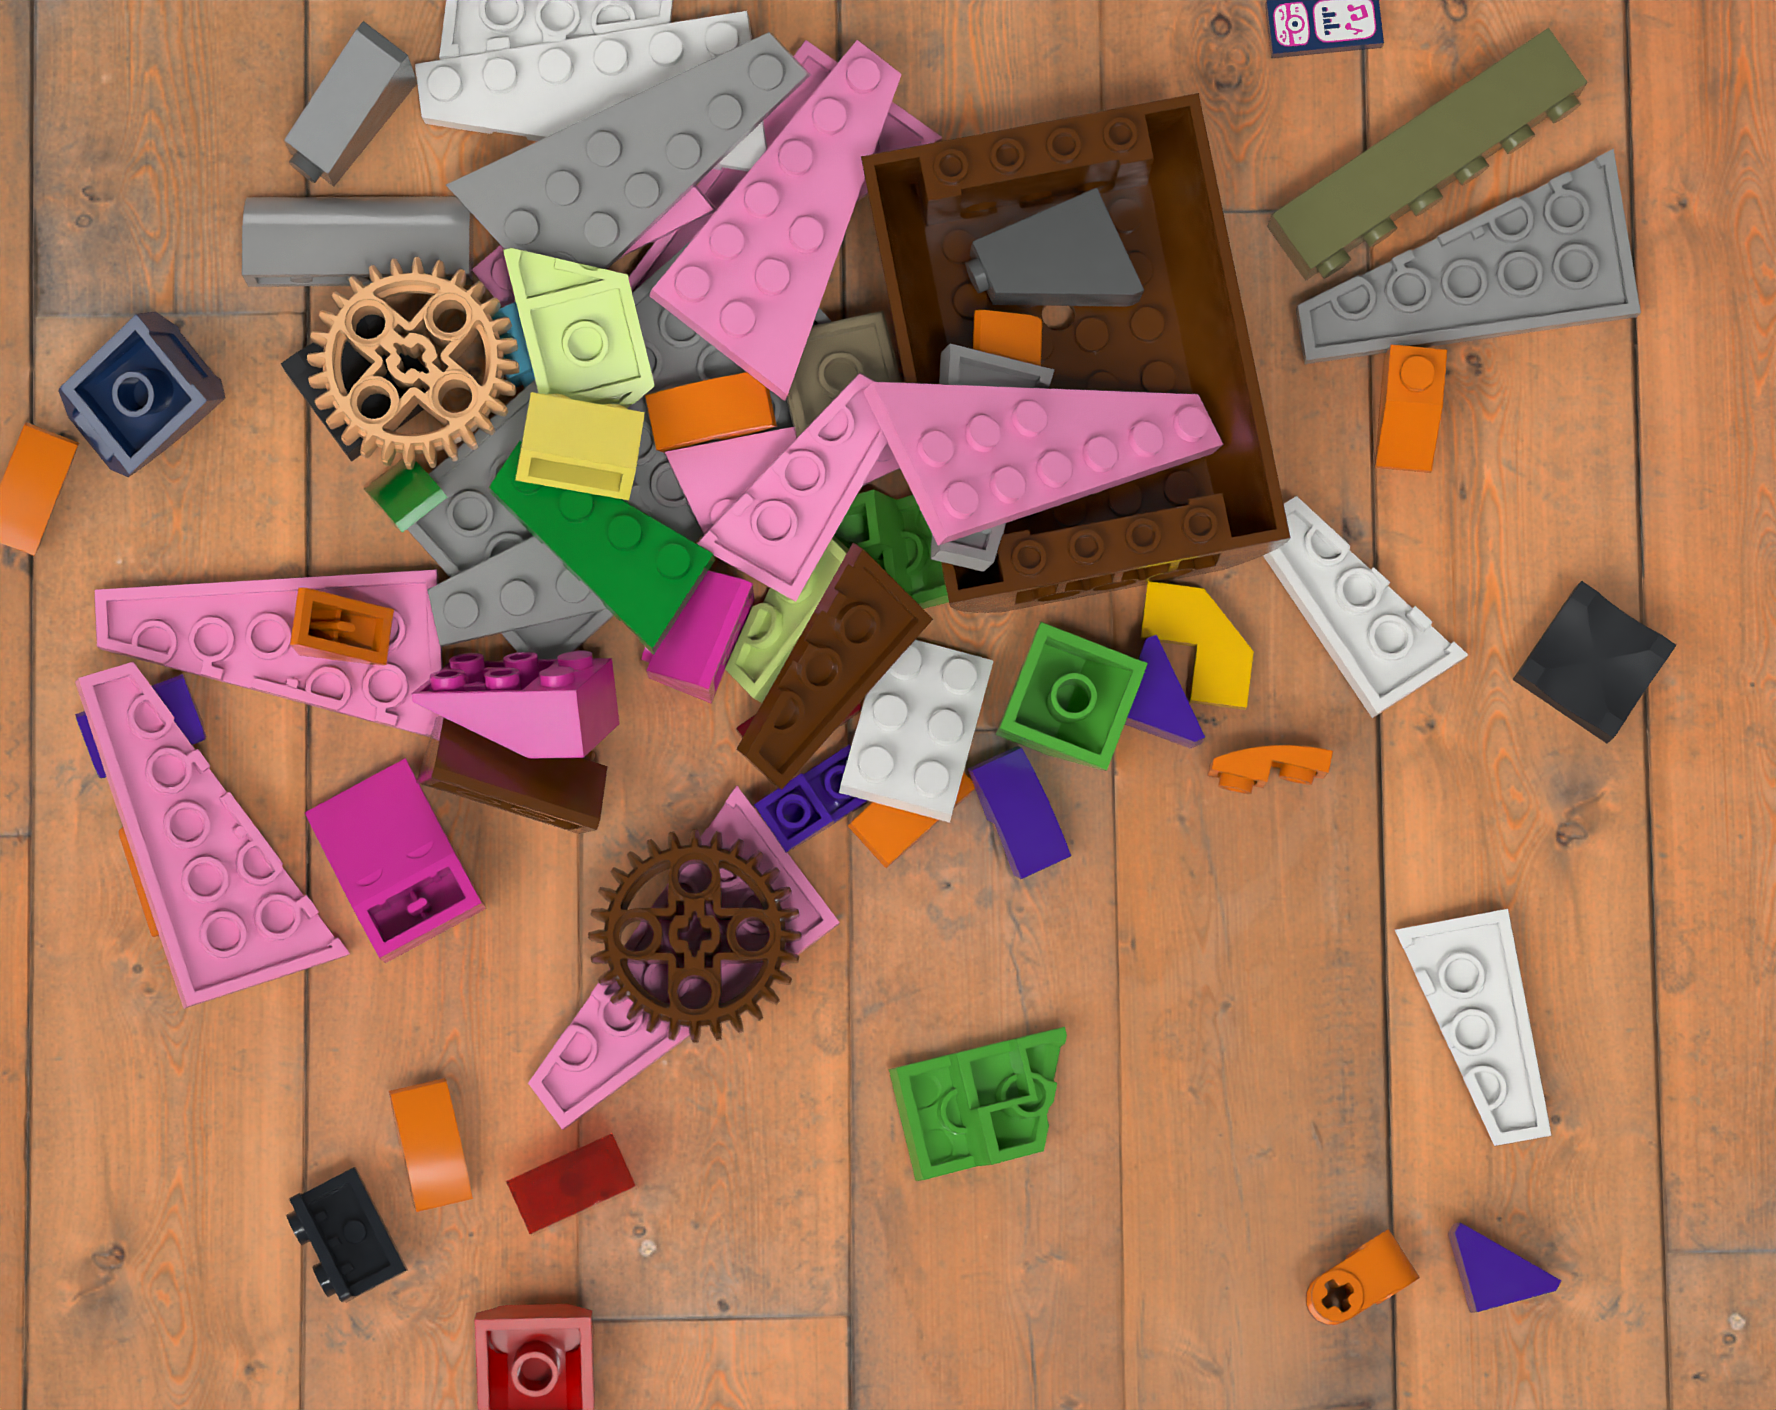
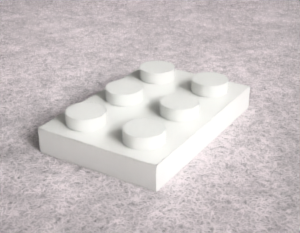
[839,640,993,823]

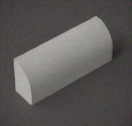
[242,196,473,287]

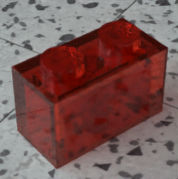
[506,1133,638,1236]

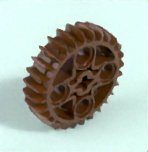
[588,829,802,1043]

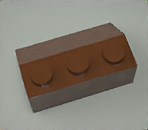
[416,716,608,834]

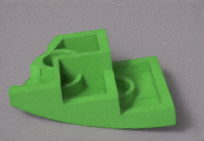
[834,489,949,609]
[889,1027,1067,1181]

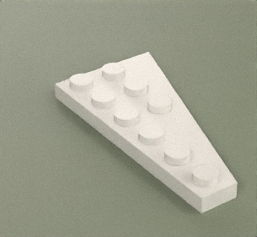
[415,11,767,172]

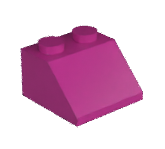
[641,570,755,704]

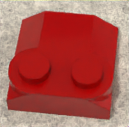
[474,1304,595,1410]

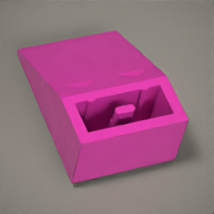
[412,651,620,758]
[304,758,486,963]

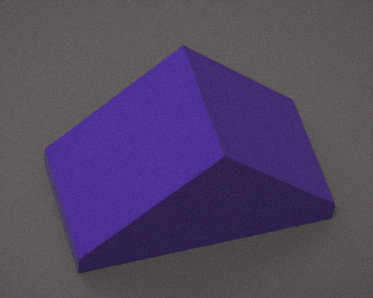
[1125,634,1205,749]
[1448,1222,1561,1313]

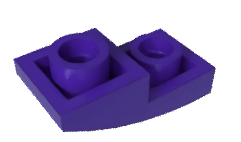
[754,744,869,853]
[968,746,1071,879]

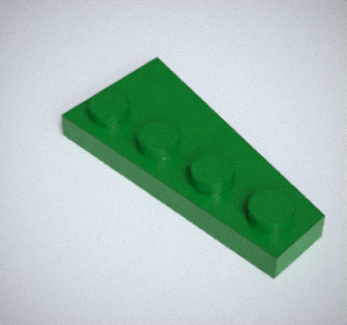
[489,440,715,655]

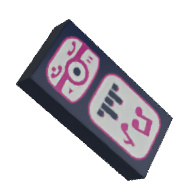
[1265,0,1384,59]

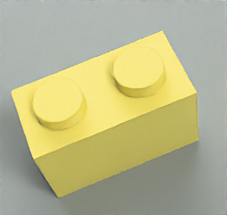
[515,392,645,500]

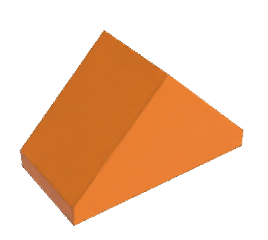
[290,587,394,666]

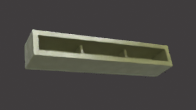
[1267,28,1587,281]

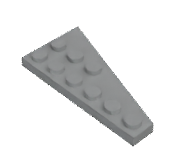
[446,32,811,269]
[1296,149,1641,365]

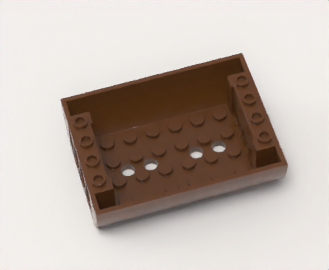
[861,93,1291,613]

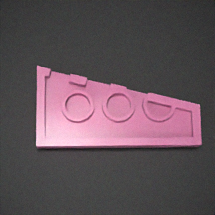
[696,373,887,602]

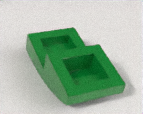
[364,459,448,533]

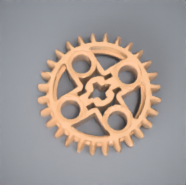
[307,257,520,470]

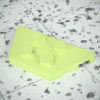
[503,248,655,408]

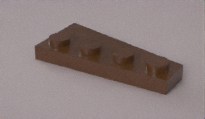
[736,543,933,790]

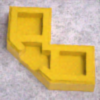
[1140,581,1254,710]

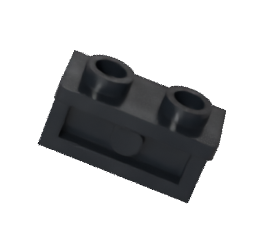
[286,1167,408,1303]

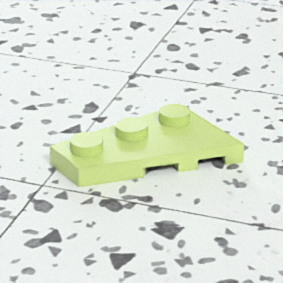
[725,536,849,703]

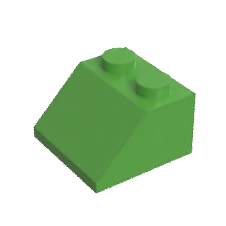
[995,622,1148,771]

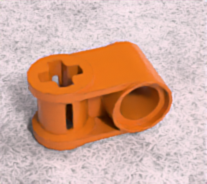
[1306,1229,1420,1325]

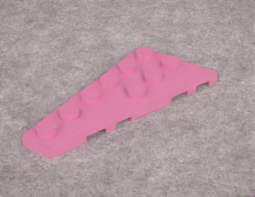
[863,382,1223,546]
[75,662,350,1009]
[528,786,840,1130]

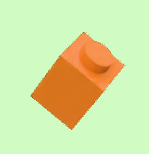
[1374,344,1447,473]

